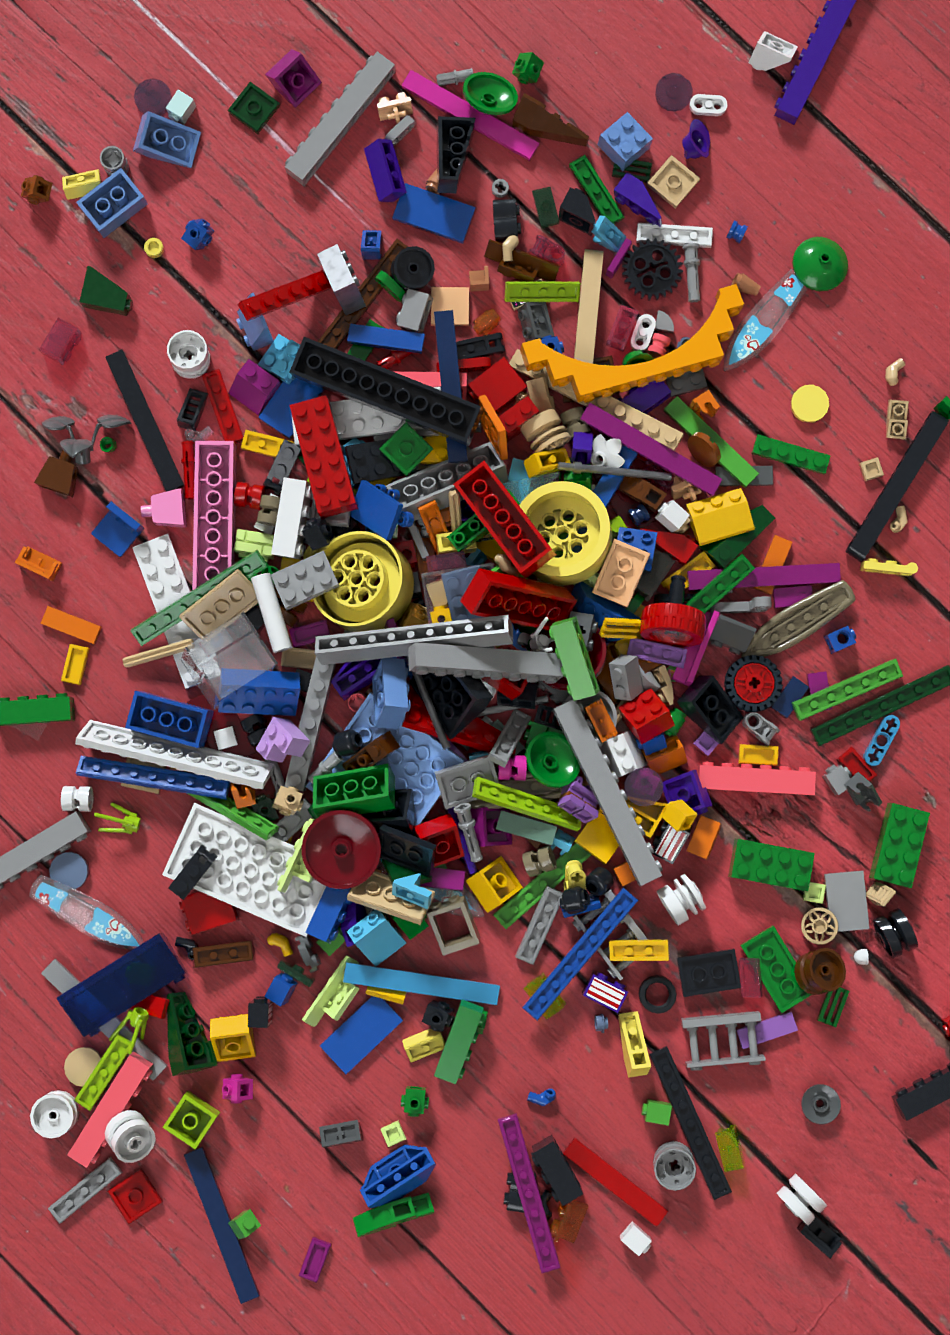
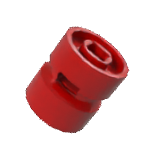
[234,482,266,510]

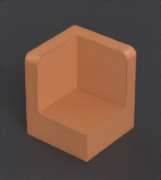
[469,266,489,292]

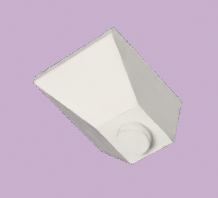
[748,31,798,71]

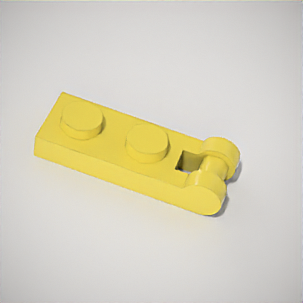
[860,558,918,576]

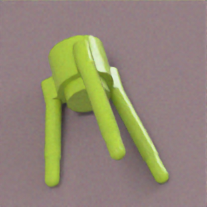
[94,802,141,834]
[109,1007,149,1054]

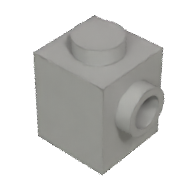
[822,764,852,795]

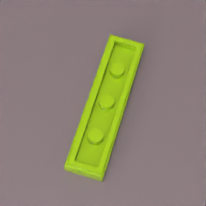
[504,282,581,302]
[74,1033,131,1111]

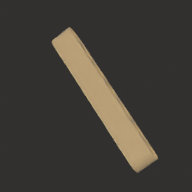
[574,249,604,364]

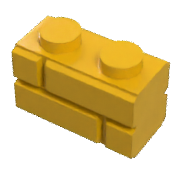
[524,448,571,479]

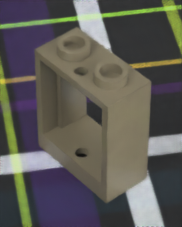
[427,895,480,956]

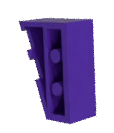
[331,659,381,701]

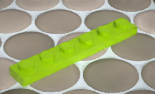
[472,777,581,831]

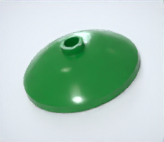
[463,72,518,115]
[792,237,848,291]
[525,731,580,788]

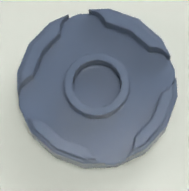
[49,852,89,891]

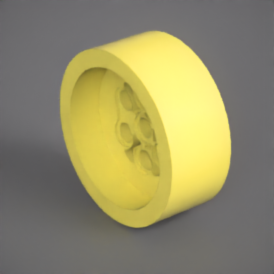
[519,481,613,585]
[313,531,414,632]

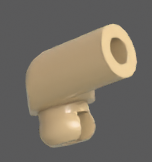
[502,235,519,262]
[495,554,520,576]

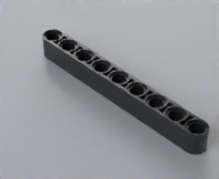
[845,411,949,562]

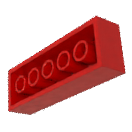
[289,395,358,518]
[453,460,556,579]
[460,568,577,630]

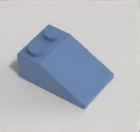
[133,111,201,168]
[236,292,274,351]

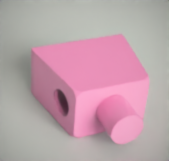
[141,489,186,528]

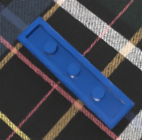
[347,324,425,354]

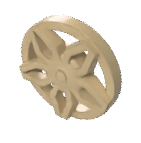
[801,907,838,944]

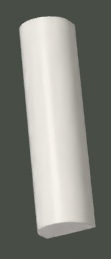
[251,573,293,653]

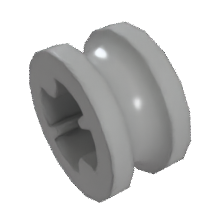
[492,179,509,198]

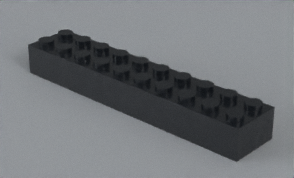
[289,337,484,446]

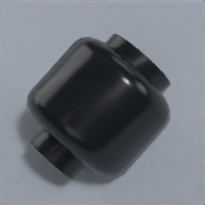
[332,729,363,757]
[586,867,614,896]
[560,886,590,914]

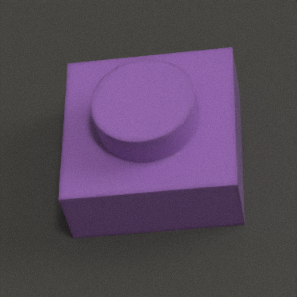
[693,731,719,756]

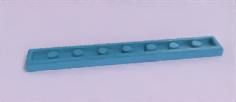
[343,962,500,1005]

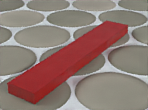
[563,1137,669,1227]

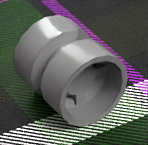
[100,146,129,176]

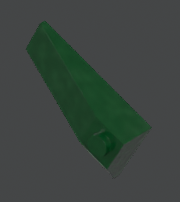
[696,505,775,569]
[167,992,218,1076]

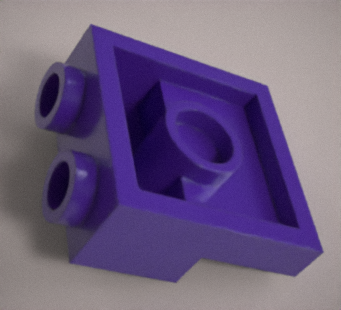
[661,770,712,815]

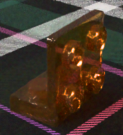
[550,1199,588,1243]

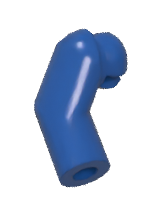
[527,1088,556,1106]

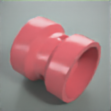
[647,333,671,358]
[348,693,366,713]

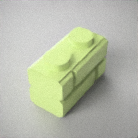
[234,529,274,562]

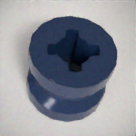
[628,503,650,527]

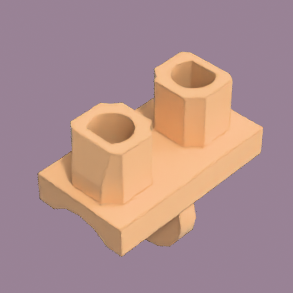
[377,92,413,124]
[670,476,702,502]

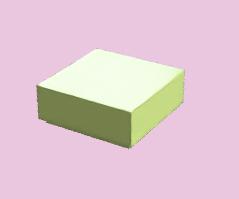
[803,882,826,904]
[381,1120,406,1147]

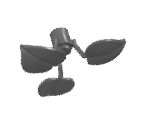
[42,415,132,464]

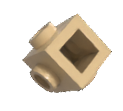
[272,786,304,816]

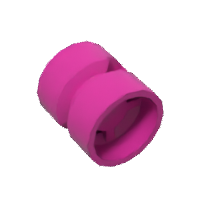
[497,755,527,781]

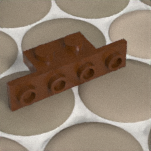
[484,239,560,282]

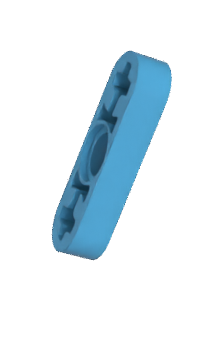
[863,715,900,766]

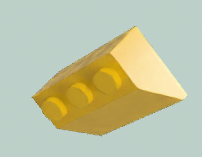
[686,488,755,546]

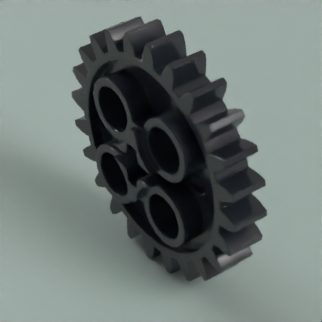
[622,238,683,301]

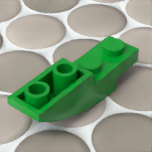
[447,489,521,552]
[353,1192,434,1238]

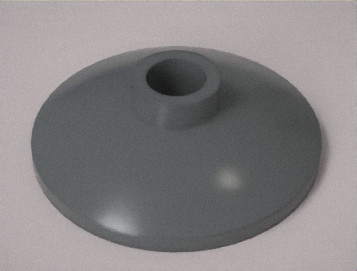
[801,1084,841,1124]

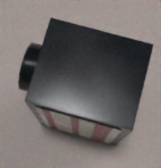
[651,820,692,864]
[248,996,273,1028]

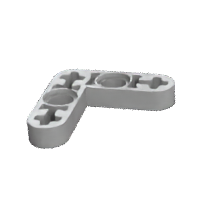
[710,596,772,614]

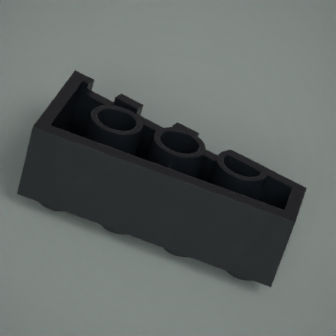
[437,116,476,194]

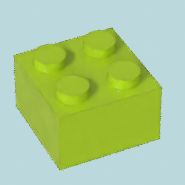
[163,1090,220,1149]

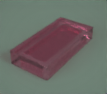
[739,958,763,998]

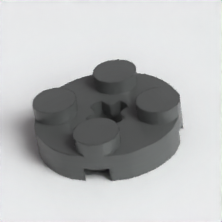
[295,935,321,973]

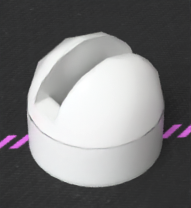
[854,949,869,965]

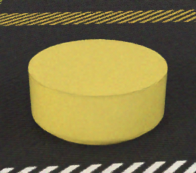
[144,238,164,258]

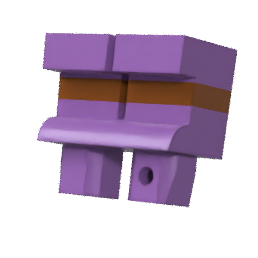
[557,776,599,823]

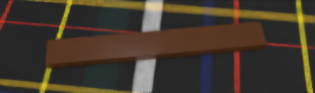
[318,239,408,349]

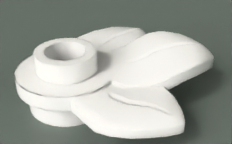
[591,434,625,468]

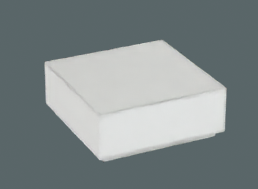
[213,726,238,750]

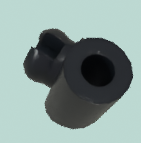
[175,937,198,960]
[540,1189,553,1221]

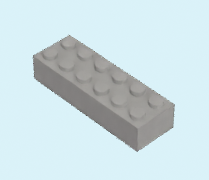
[386,442,509,521]

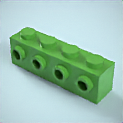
[549,616,600,701]

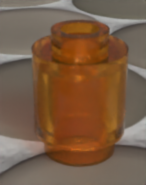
[473,309,501,336]

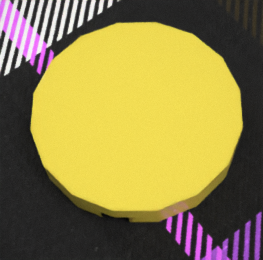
[791,385,829,423]

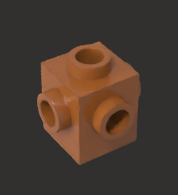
[21,175,53,205]

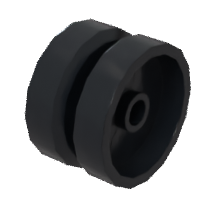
[390,246,435,292]
[873,908,918,959]

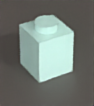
[166,90,196,124]

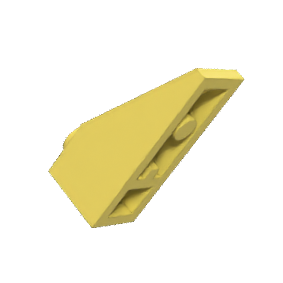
[618,1011,651,1078]

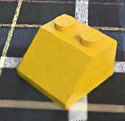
[466,856,523,913]
[210,1014,256,1062]

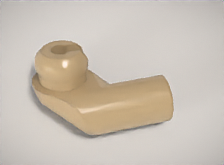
[885,358,905,386]
[890,506,908,533]

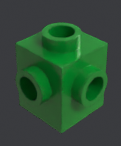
[512,52,544,84]
[401,1086,429,1117]

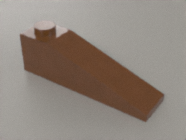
[512,93,589,146]

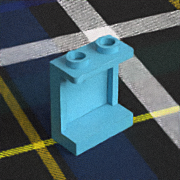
[347,910,406,967]

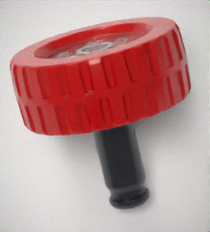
[640,575,706,647]

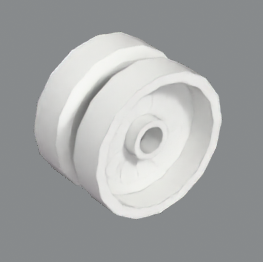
[30,1090,79,1138]
[105,1110,156,1163]
[777,1173,828,1225]

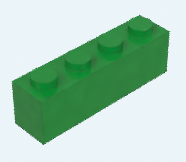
[0,693,75,726]
[434,999,485,1084]

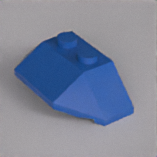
[571,581,641,643]
[360,1145,436,1208]

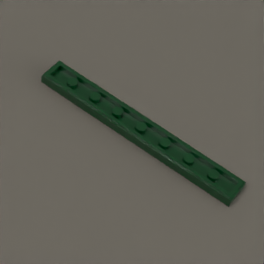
[810,665,950,747]

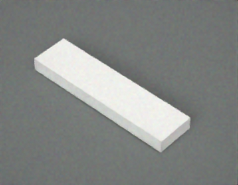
[636,223,713,248]

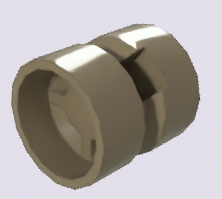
[560,407,592,441]
[256,495,280,526]
[522,845,557,877]

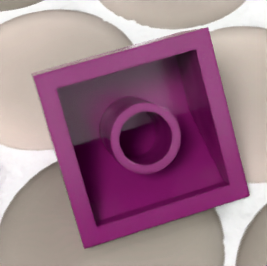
[265,49,322,108]
[228,359,281,416]
[470,807,512,847]

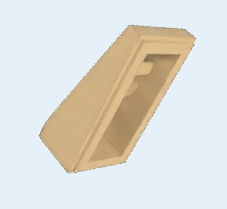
[866,882,896,906]

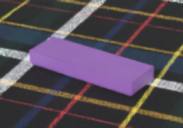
[627,638,687,669]
[736,1011,798,1049]

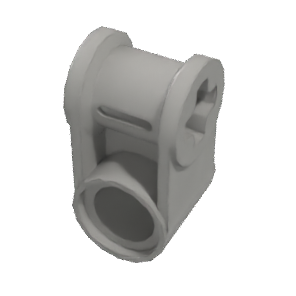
[742,713,780,746]

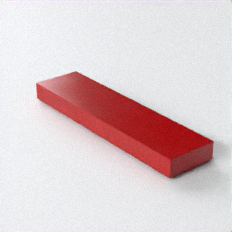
[202,369,243,443]

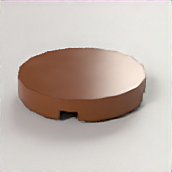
[687,432,721,467]

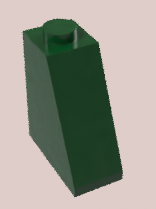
[79,266,133,316]

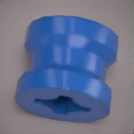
[726,220,748,244]

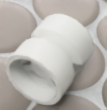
[61,786,93,812]

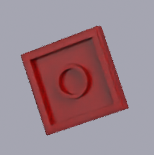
[108,1168,163,1224]

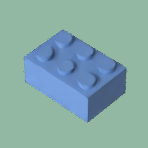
[76,168,148,238]
[372,658,411,730]

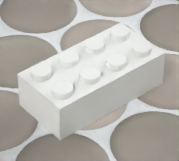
[271,477,313,560]

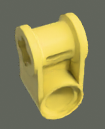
[564,860,586,890]

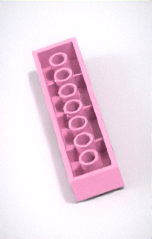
[192,441,237,590]

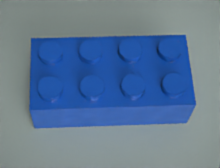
[218,668,300,716]
[125,691,214,748]

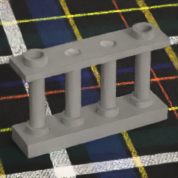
[572,889,648,980]
[681,1011,766,1071]

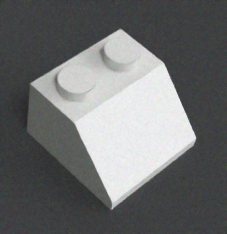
[600,731,647,778]

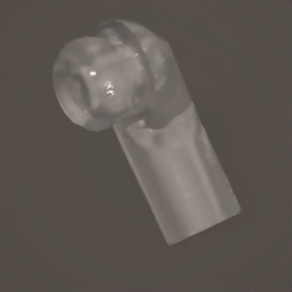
[184,426,214,442]

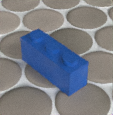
[305,886,352,944]

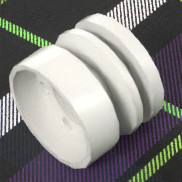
[167,330,210,379]
[656,874,706,926]

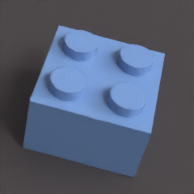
[597,112,653,171]

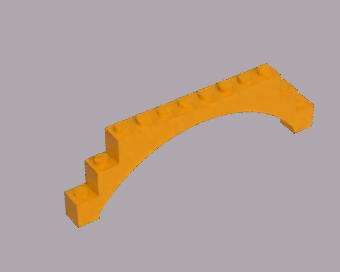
[520,284,744,403]

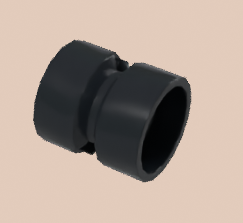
[240,714,268,747]

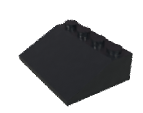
[409,673,493,739]

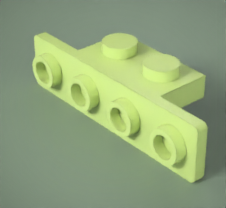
[277,818,314,893]
[302,956,360,1027]

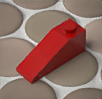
[639,528,699,566]

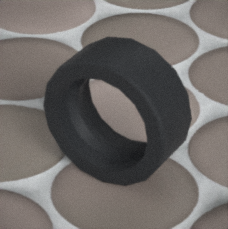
[638,975,677,1014]

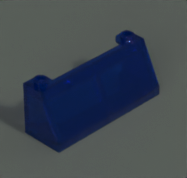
[57,933,187,1037]

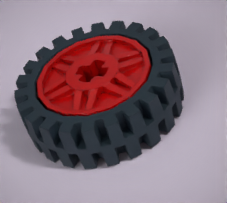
[724,655,783,712]

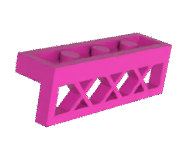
[671,610,720,686]

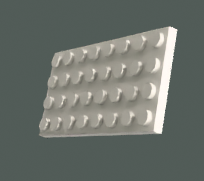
[162,803,326,937]

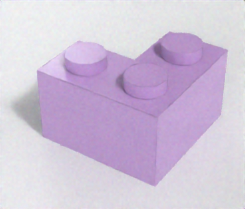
[256,717,310,763]

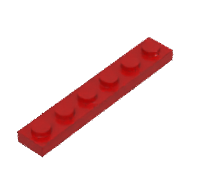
[237,270,331,321]

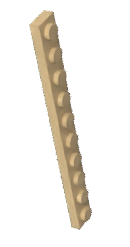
[509,349,684,451]

